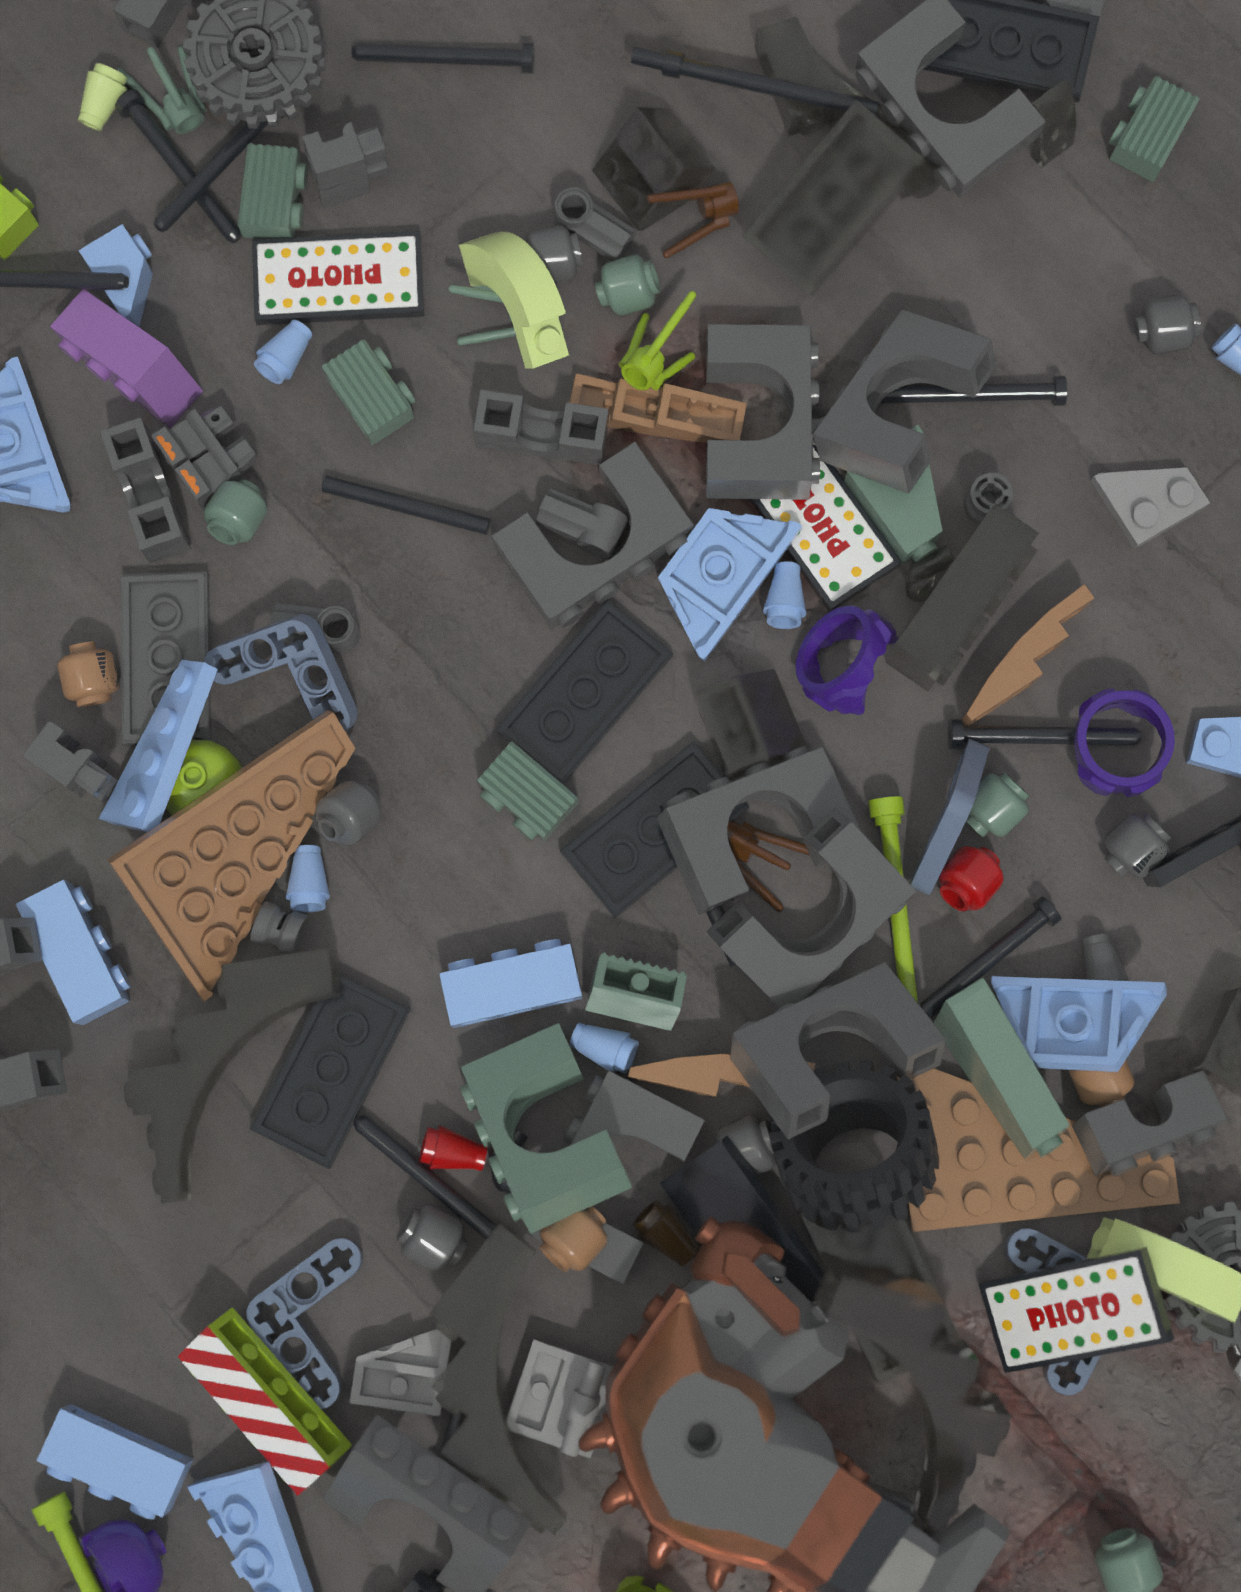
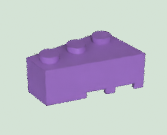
[50,289,203,429]

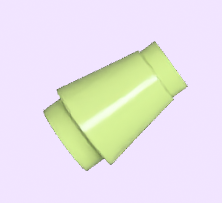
[78,63,127,131]

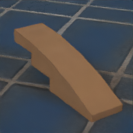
[569,373,747,443]
[962,584,1094,726]
[628,1054,816,1098]

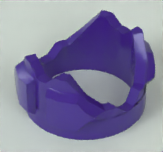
[796,606,899,715]
[1074,688,1175,797]

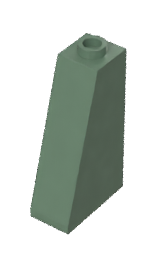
[934,978,1070,1159]

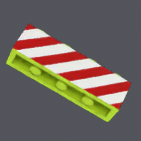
[177,1307,352,1496]

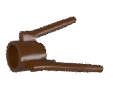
[647,181,739,258]
[727,820,809,912]

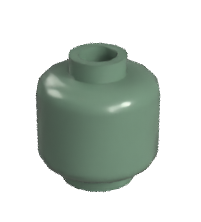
[595,254,661,316]
[203,480,268,545]
[966,772,1030,838]
[1095,1528,1163,1592]

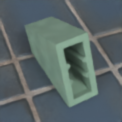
[844,425,942,565]

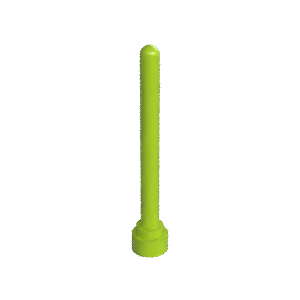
[868,796,918,1002]
[31,1491,103,1592]

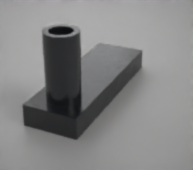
[1143,815,1241,887]

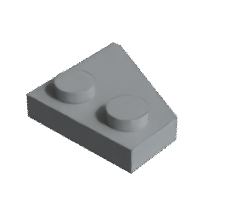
[1091,467,1210,549]
[350,1325,454,1416]

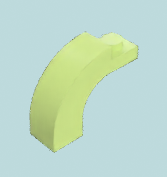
[459,232,569,369]
[1086,1217,1241,1322]

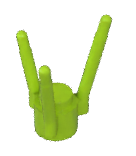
[619,291,696,391]

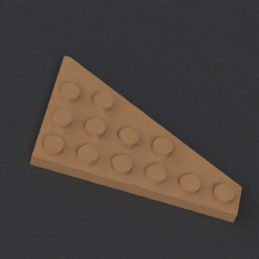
[107,710,355,1001]
[896,1068,1180,1232]

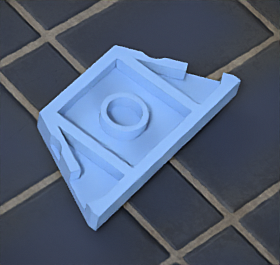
[0,357,70,513]
[658,508,802,662]
[991,976,1167,1072]

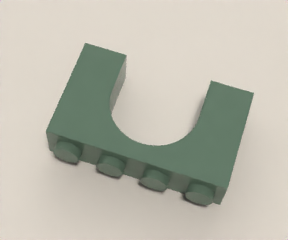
[460,1023,632,1234]

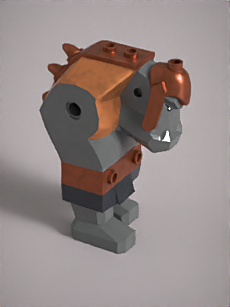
[579,1216,1010,1592]

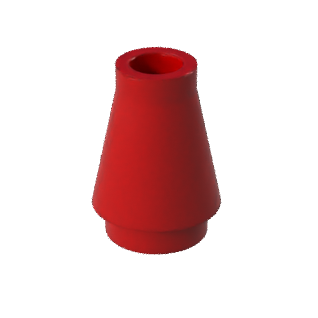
[419,1125,488,1171]

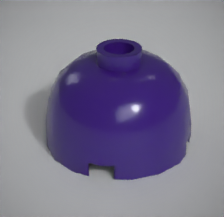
[79,1519,167,1592]

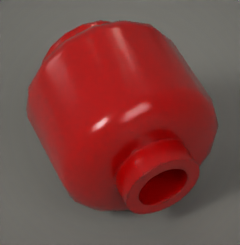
[938,846,1004,912]

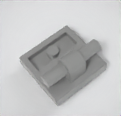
[504,1338,614,1459]

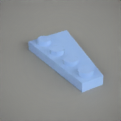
[99,660,218,833]
[187,1461,314,1592]

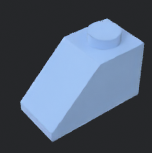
[79,224,153,327]

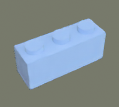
[16,879,131,1025]
[439,939,582,1028]
[37,1404,194,1519]

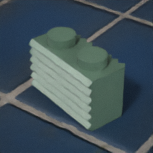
[1109,76,1200,183]
[238,143,308,239]
[322,339,416,445]
[477,741,579,842]
[585,952,687,1031]

